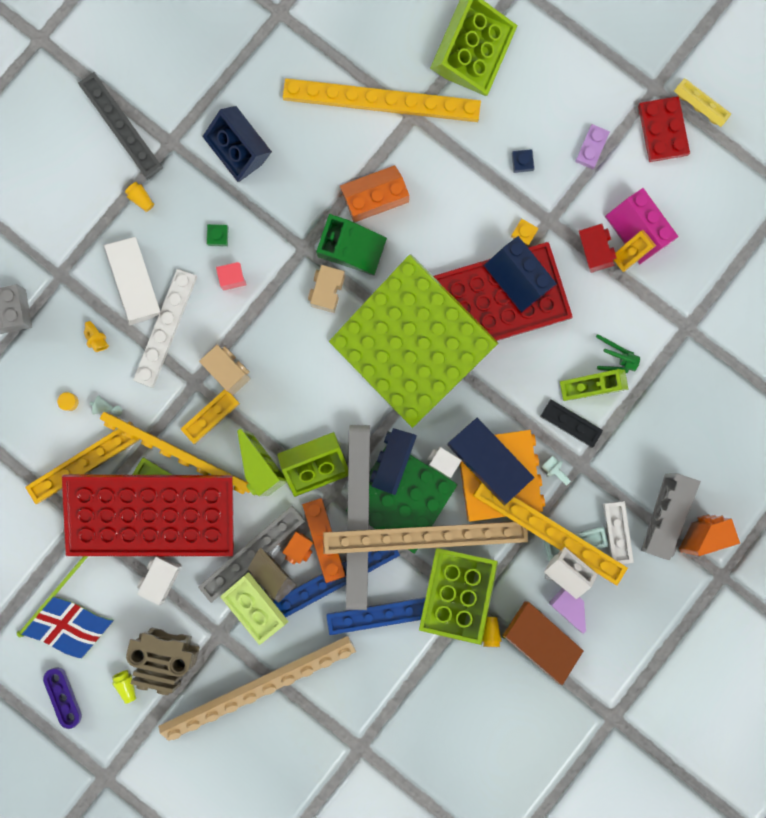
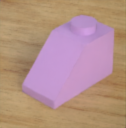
[549,588,586,634]

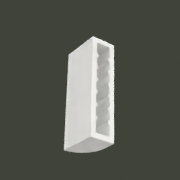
[104,237,160,325]

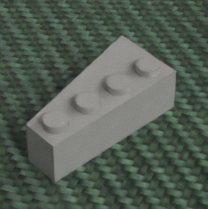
[641,473,701,560]

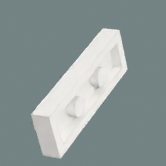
[603,501,634,564]

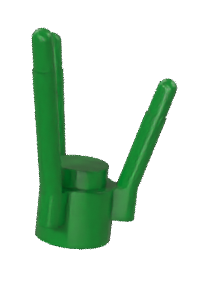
[596,334,640,373]

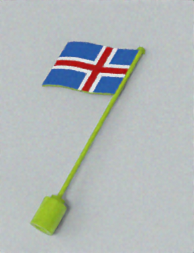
[16,556,114,658]

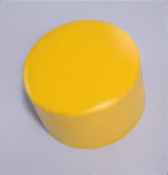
[57,392,79,411]

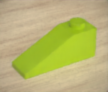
[560,369,629,401]

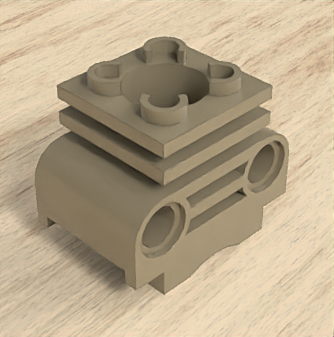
[126,627,200,695]

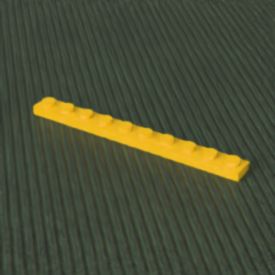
[283,78,481,122]

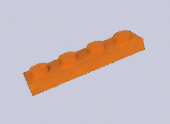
[302,498,346,583]

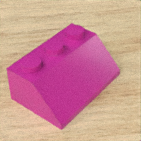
[605,188,679,265]

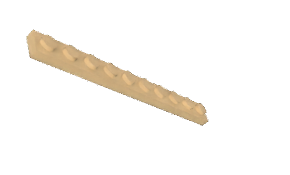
[323,522,528,554]
[158,636,356,741]

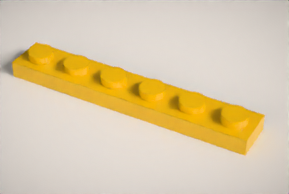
[25,421,141,504]

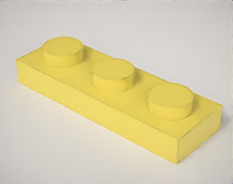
[674,78,731,127]

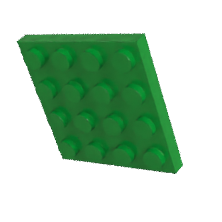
[346,445,458,554]

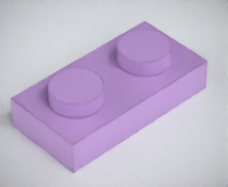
[575,124,610,169]

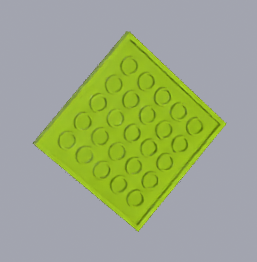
[329,254,499,428]

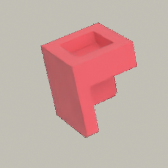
[216,262,247,291]

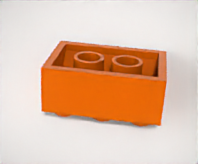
[340,165,410,223]
[679,514,740,556]

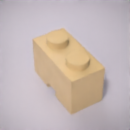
[308,265,345,313]

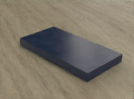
[447,417,535,506]

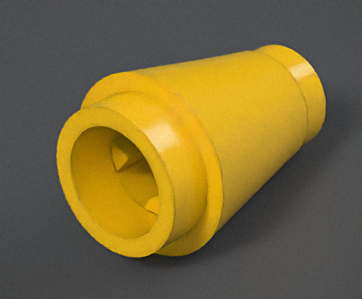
[125,182,155,212]
[483,617,502,647]

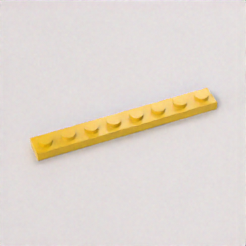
[100,412,250,494]
[473,482,628,586]

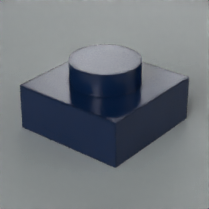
[512,149,535,173]

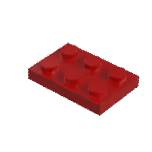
[638,96,690,162]

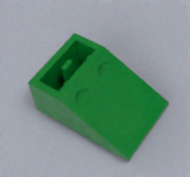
[316,214,387,276]

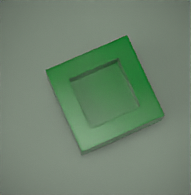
[207,224,229,246]

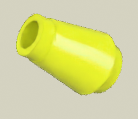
[112,670,136,704]

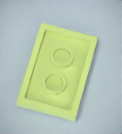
[220,572,289,645]

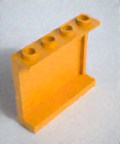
[458,430,545,522]

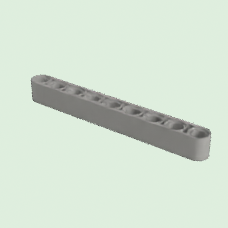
[346,425,370,610]

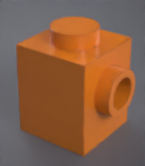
[282,531,314,565]

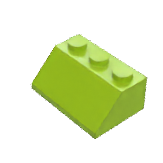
[277,432,349,497]

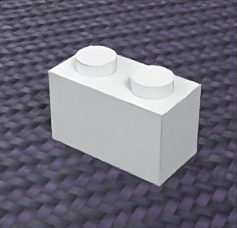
[427,447,462,479]
[544,547,598,599]
[137,556,182,605]

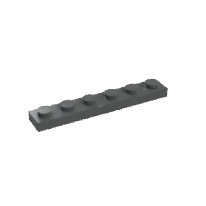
[78,72,163,179]

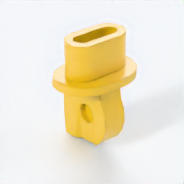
[84,321,109,352]

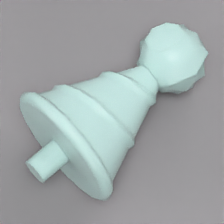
[90,395,123,417]

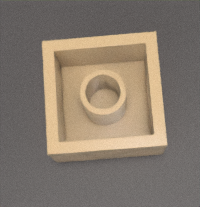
[199,345,251,395]

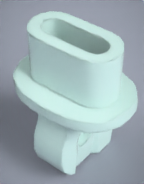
[541,456,571,486]

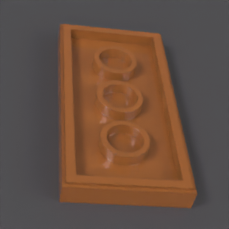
[502,601,584,685]

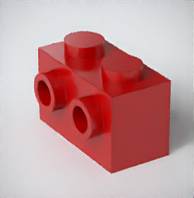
[579,224,617,273]

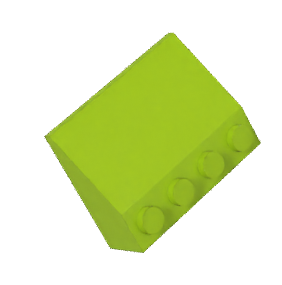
[430,0,518,96]
[237,428,287,496]
[419,548,498,645]

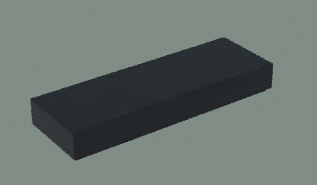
[540,399,603,448]

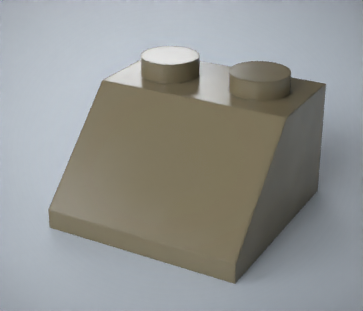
[248,548,297,602]

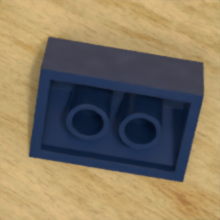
[202,106,272,182]
[484,236,557,313]
[370,428,417,495]

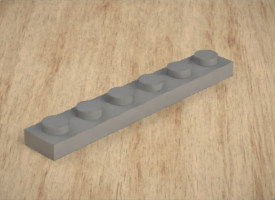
[198,506,305,603]

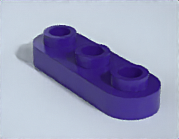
[43,667,82,729]

